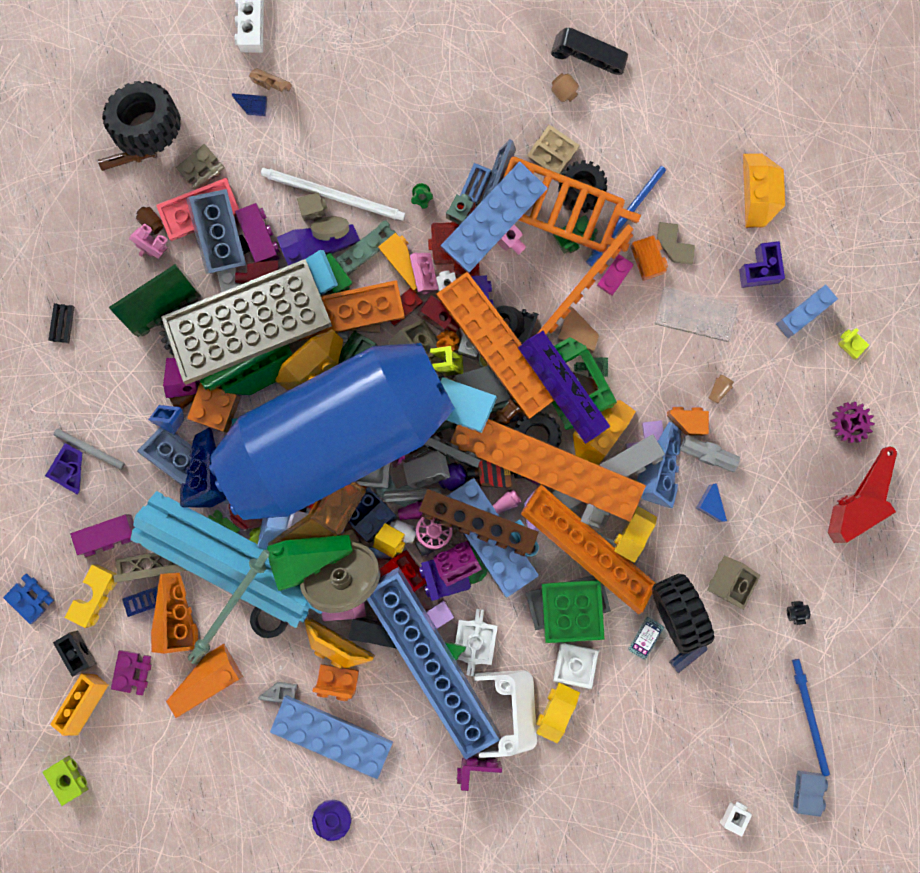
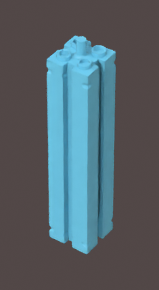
[131,491,322,628]

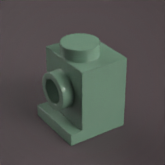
[446,194,474,225]

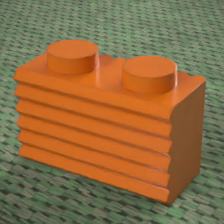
[630,235,668,281]

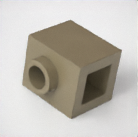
[297,192,327,221]

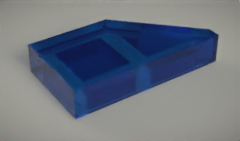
[232,93,267,116]

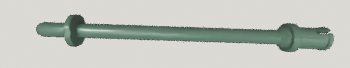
[188,550,270,664]

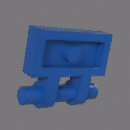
[3,573,54,624]

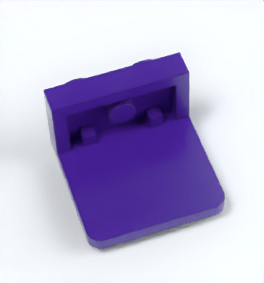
[419,559,471,601]

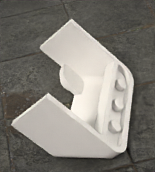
[474,670,537,758]

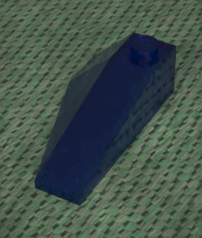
[180,427,226,508]

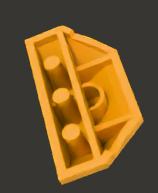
[743,153,785,228]
[275,329,343,390]
[572,400,636,465]
[304,617,375,669]

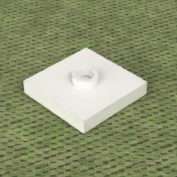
[553,642,599,689]

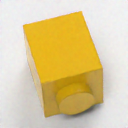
[373,523,406,558]

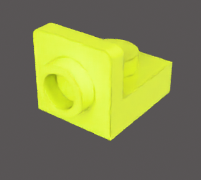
[838,328,869,360]

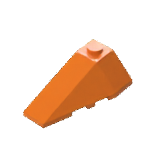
[151,573,198,654]

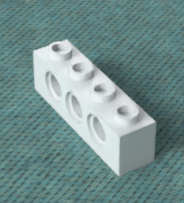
[234,0,264,53]

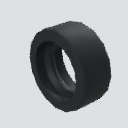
[250,607,288,638]

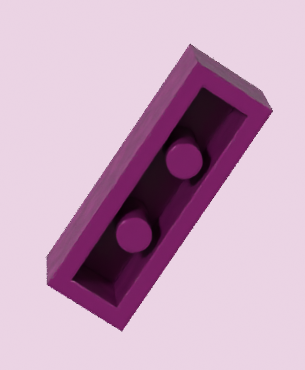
[235,203,280,263]
[70,514,135,558]

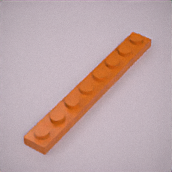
[537,224,634,334]

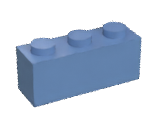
[776,285,838,338]

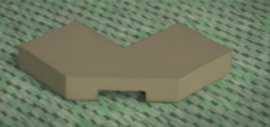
[657,222,695,265]

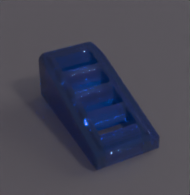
[122,586,158,617]

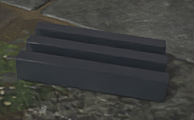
[48,303,75,344]

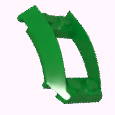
[552,337,617,430]

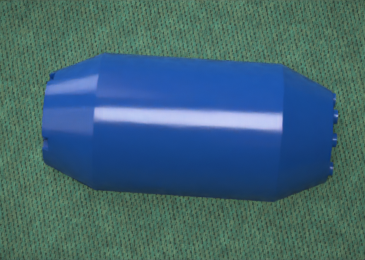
[209,343,455,520]

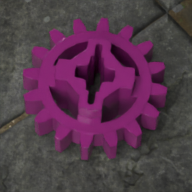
[830,401,875,443]

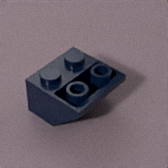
[341,487,398,543]

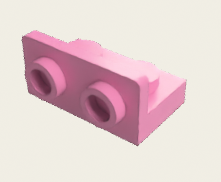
[410,253,439,295]

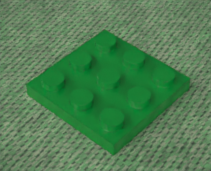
[541,580,605,643]

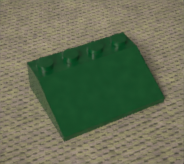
[109,264,201,337]

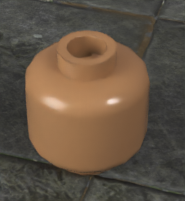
[551,73,579,102]

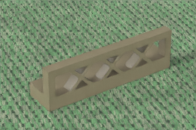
[113,553,188,583]

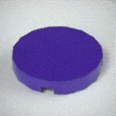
[312,799,352,841]

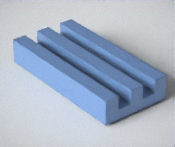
[460,163,491,205]

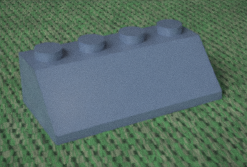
[186,189,246,274]

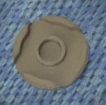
[311,216,349,241]

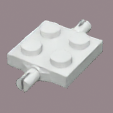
[455,608,497,676]

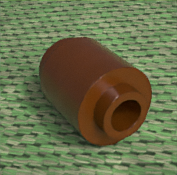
[136,207,164,235]

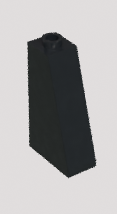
[348,618,397,649]

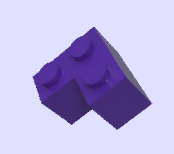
[739,241,785,288]

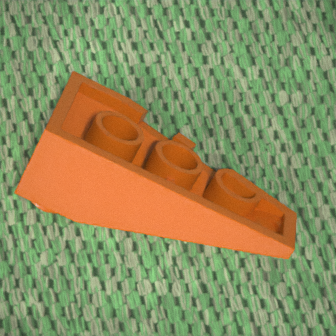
[166,644,244,718]

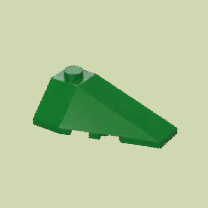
[267,535,353,591]

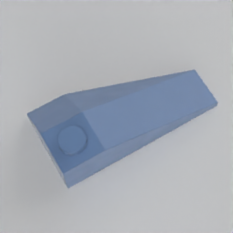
[637,422,681,508]

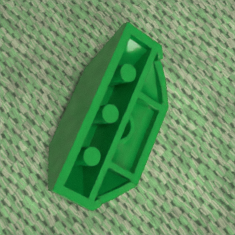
[221,345,293,395]

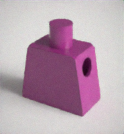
[163,358,201,398]

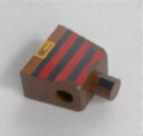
[467,458,512,488]

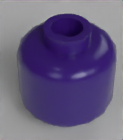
[439,462,468,491]

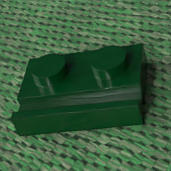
[338,330,378,364]

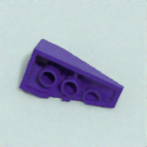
[277,224,360,266]

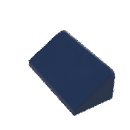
[669,646,708,673]

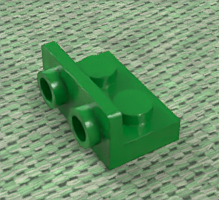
[553,215,598,254]

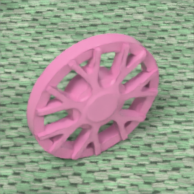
[416,513,452,549]

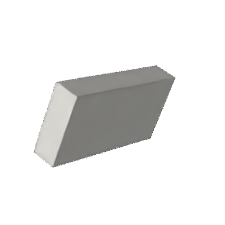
[581,504,610,530]

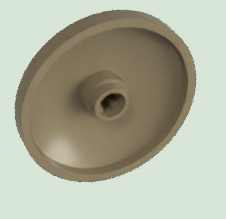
[300,542,380,613]

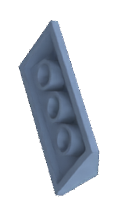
[481,139,516,202]
[137,427,217,498]

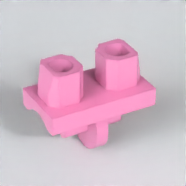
[129,224,168,259]

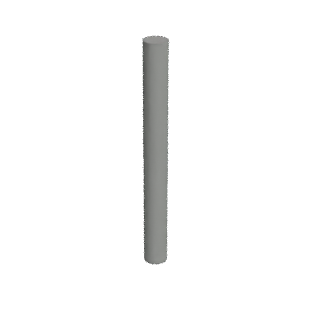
[54,429,125,470]

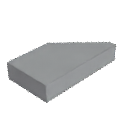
[258,682,297,703]

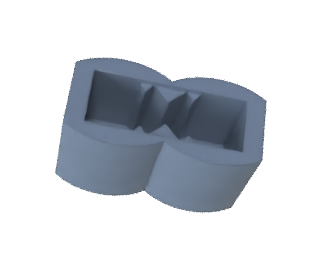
[793,770,828,817]

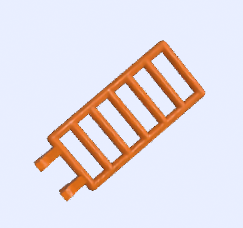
[503,156,641,253]

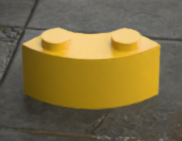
[614,506,657,563]
[536,683,580,743]

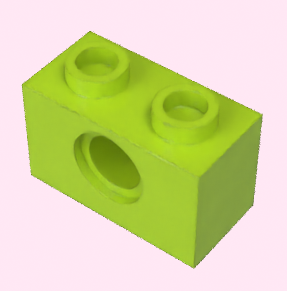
[42,756,89,806]

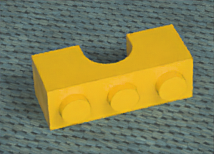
[64,564,117,628]

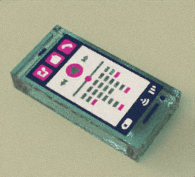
[628,617,664,660]

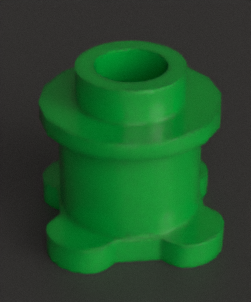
[411,183,433,209]

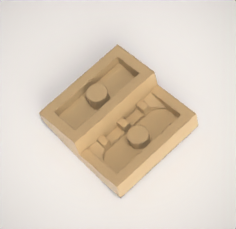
[527,125,580,174]

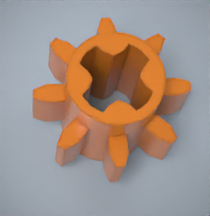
[436,330,459,352]

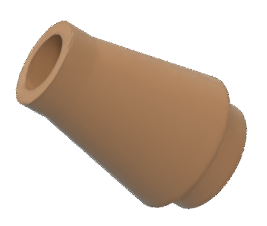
[708,374,734,404]

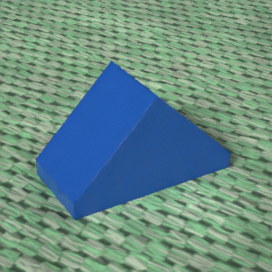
[148,405,185,435]
[696,483,727,522]

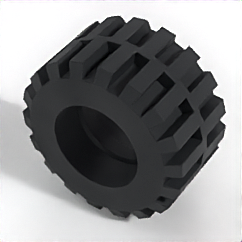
[558,160,608,213]
[514,412,562,448]

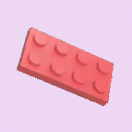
[156,178,239,241]

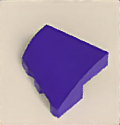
[45,443,82,495]

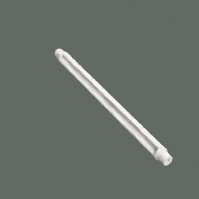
[261,168,405,221]

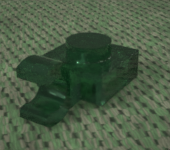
[574,357,608,377]

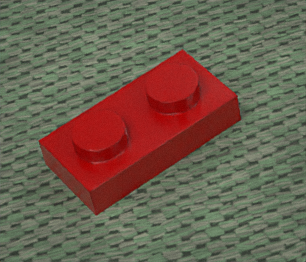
[390,287,423,327]

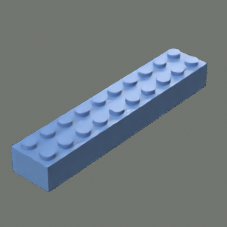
[367,567,500,760]

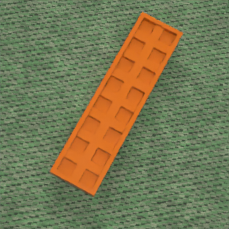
[436,272,554,419]

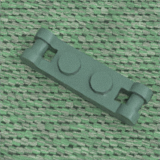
[335,220,398,276]

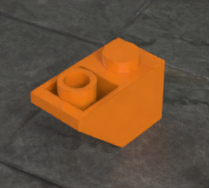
[667,407,709,436]

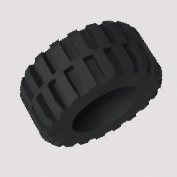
[102,81,181,157]
[652,573,715,654]

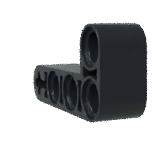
[551,28,628,75]

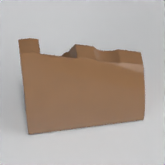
[249,68,292,92]
[558,306,599,353]

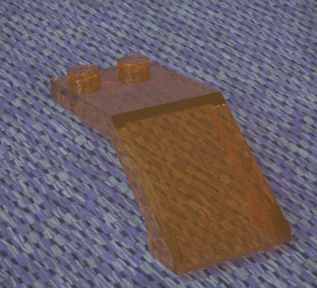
[268,482,366,546]

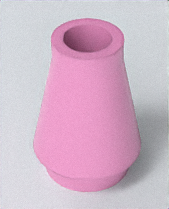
[492,489,522,515]

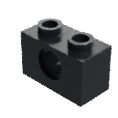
[53,630,96,677]

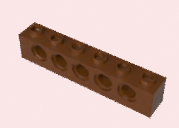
[419,489,539,557]

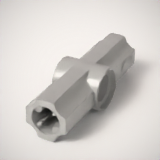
[680,435,740,472]

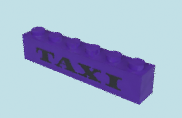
[518,331,611,444]

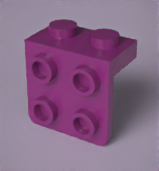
[456,756,503,791]

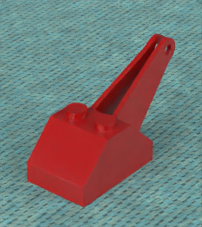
[828,446,897,543]

